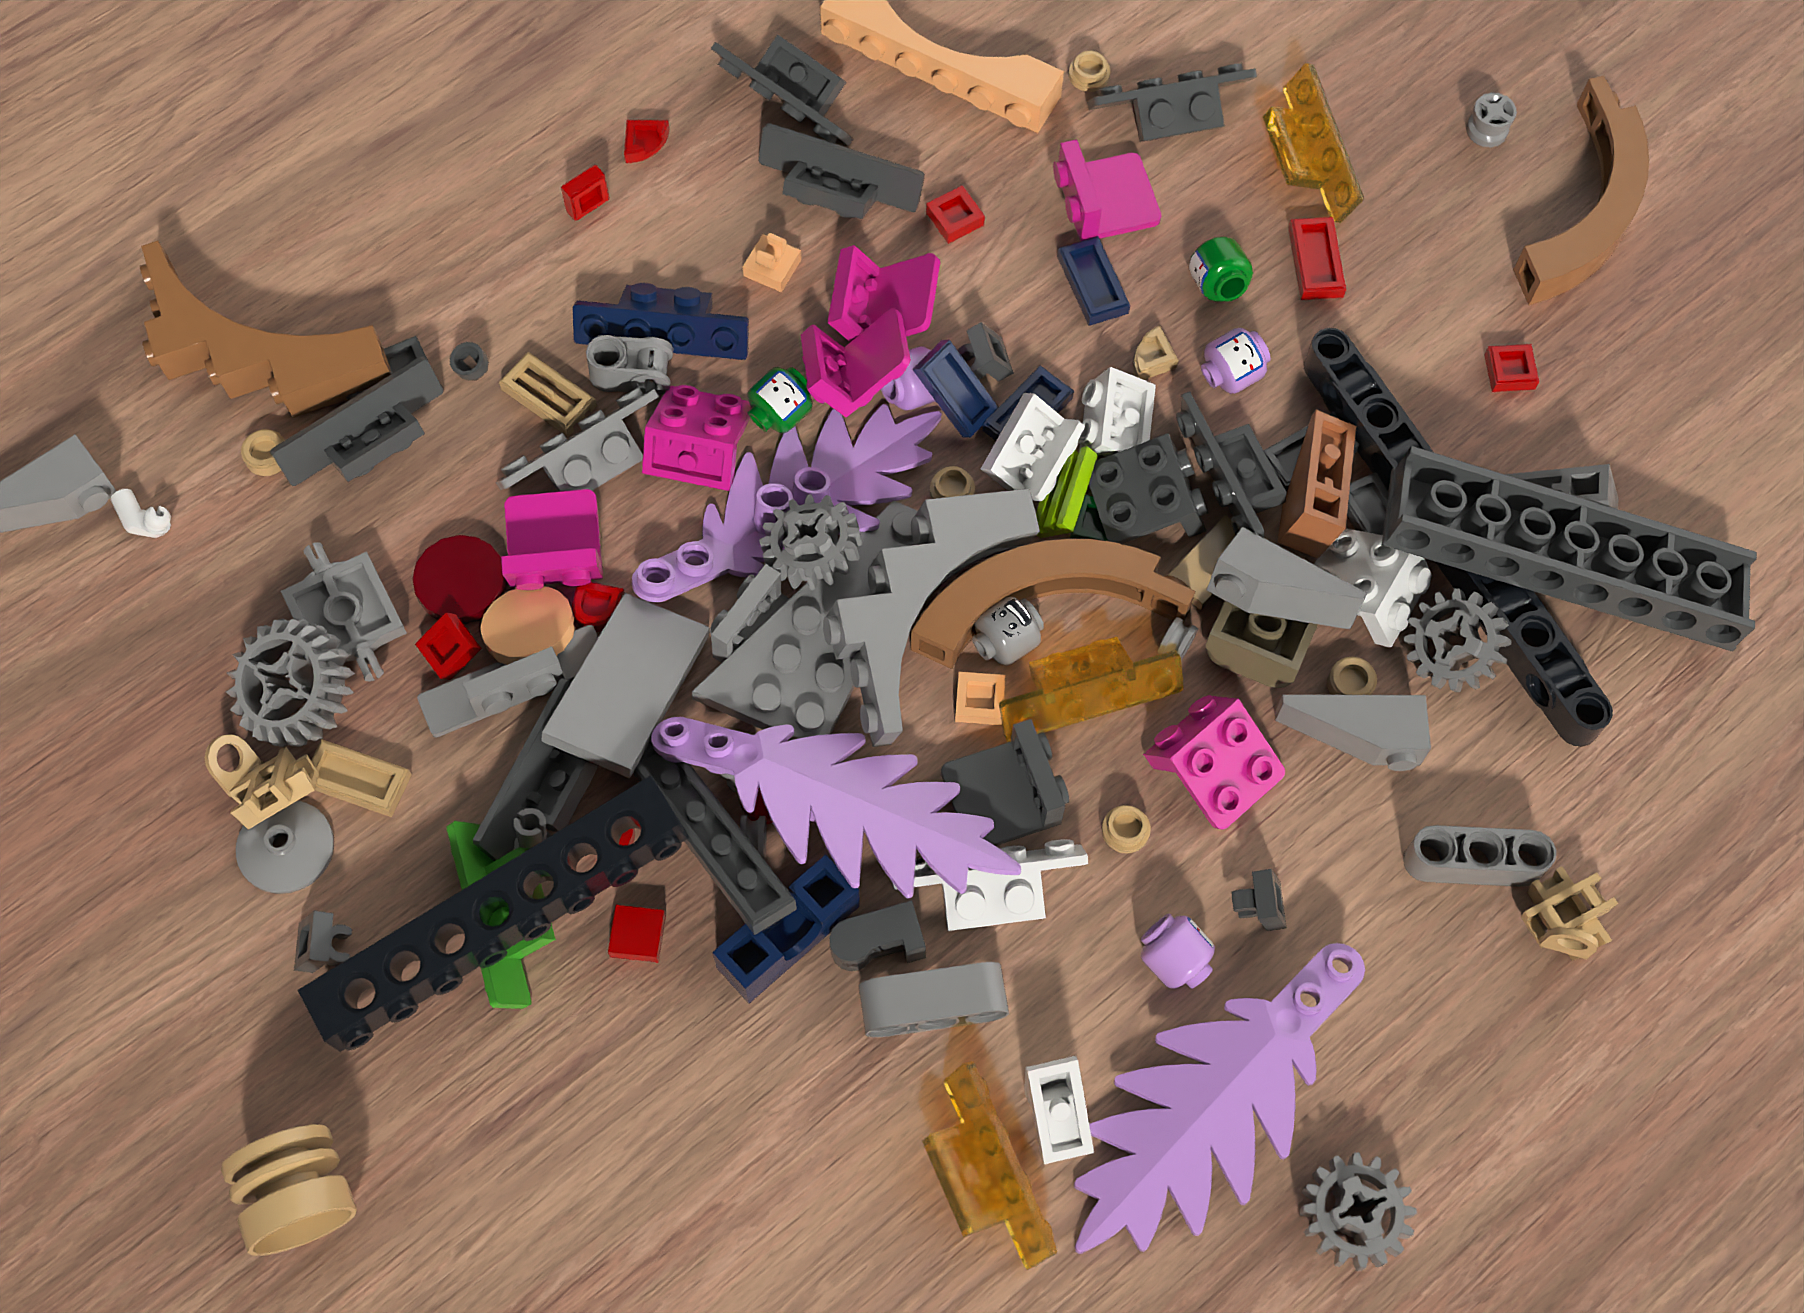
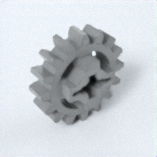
[759,494,863,590]
[1404,589,1511,692]
[1299,1153,1417,1271]

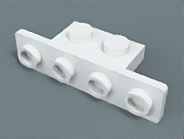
[892,839,1088,931]

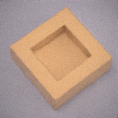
[955,671,1005,725]

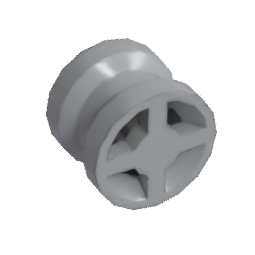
[1467,92,1516,147]

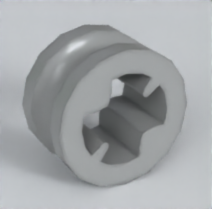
[1157,617,1199,664]
[740,815,767,859]

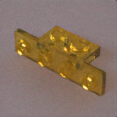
[1262,63,1364,223]
[999,637,1184,742]
[922,1061,1058,1270]

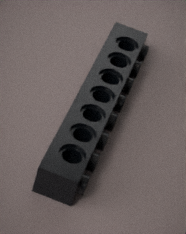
[298,775,689,1052]

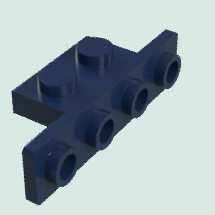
[573,283,749,360]

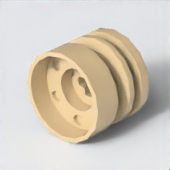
[221,1124,357,1256]

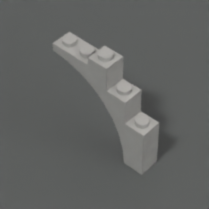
[823,489,1040,747]

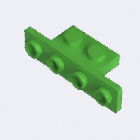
[446,821,556,1009]

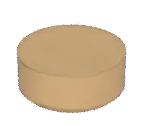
[241,429,285,476]
[1327,657,1377,695]

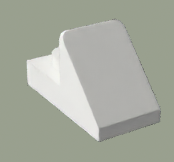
[1024,1056,1094,1164]

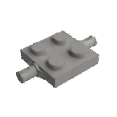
[281,542,407,682]

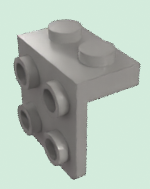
[709,564,790,663]

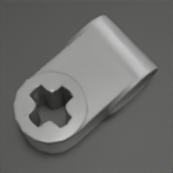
[586,335,674,396]

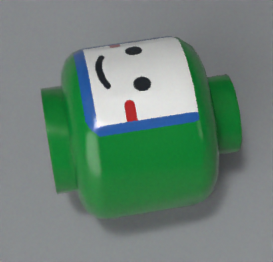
[1189,236,1253,302]
[747,366,813,433]

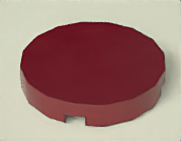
[412,535,507,624]

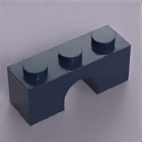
[712,855,860,1004]

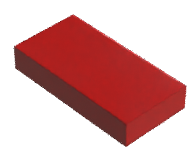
[1288,217,1346,300]

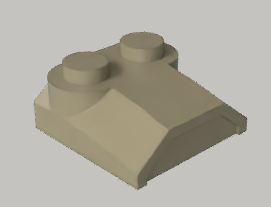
[1205,601,1318,688]

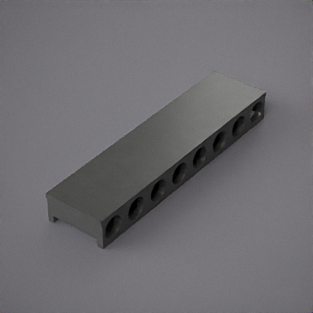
[1382,446,1757,652]

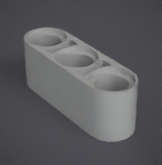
[1403,825,1556,887]
[859,962,1009,1037]

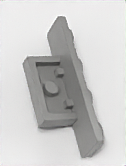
[496,387,659,492]
[417,625,598,738]

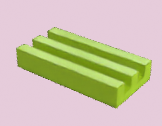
[1036,446,1098,538]

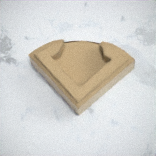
[1133,325,1178,380]

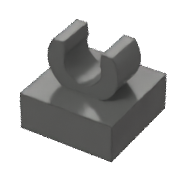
[957,322,1014,381]
[1231,869,1287,931]
[294,911,352,973]

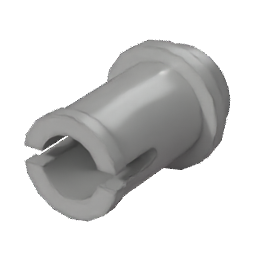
[514,808,551,849]

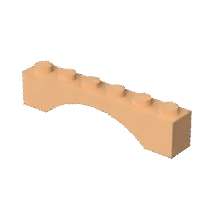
[820,0,1064,133]

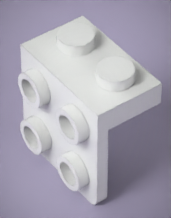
[1314,528,1432,647]

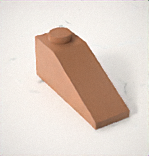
[1278,410,1356,559]

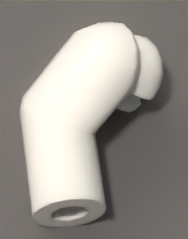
[111,489,171,538]

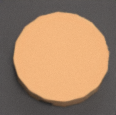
[480,586,575,665]

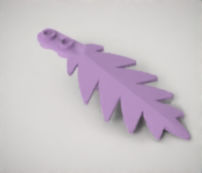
[632,404,942,602]
[651,717,1021,898]
[1074,943,1365,1254]

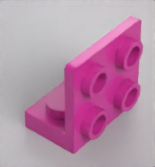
[642,385,752,491]

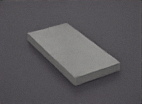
[541,593,710,778]

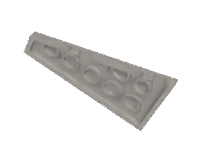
[692,501,920,741]

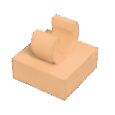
[743,233,801,293]

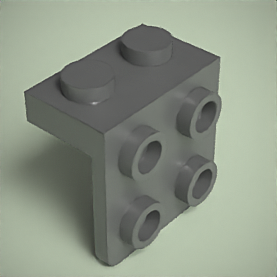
[1089,433,1209,544]
[941,719,1070,846]

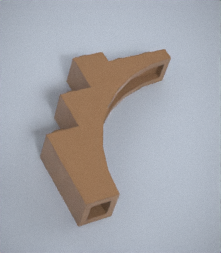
[140,241,392,418]

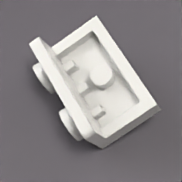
[981,393,1085,501]

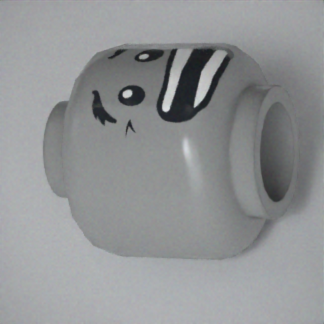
[972,596,1044,665]

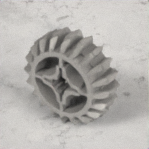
[226,618,355,747]

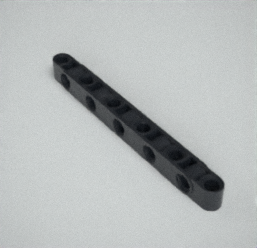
[1304,328,1613,747]

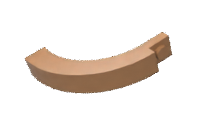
[1513,76,1649,305]
[911,539,1196,669]

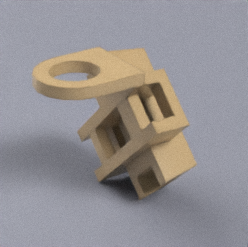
[205,734,319,830]
[1521,866,1618,961]

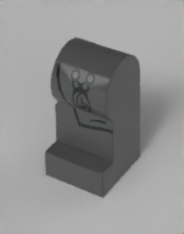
[829,900,926,971]

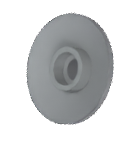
[236,801,334,894]

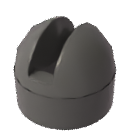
[450,342,489,381]

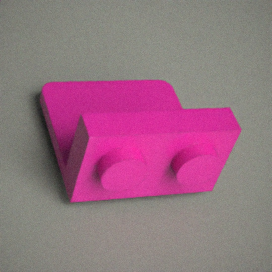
[1053,140,1161,242]
[827,245,940,342]
[800,308,911,418]
[501,489,603,590]
[1143,695,1285,830]

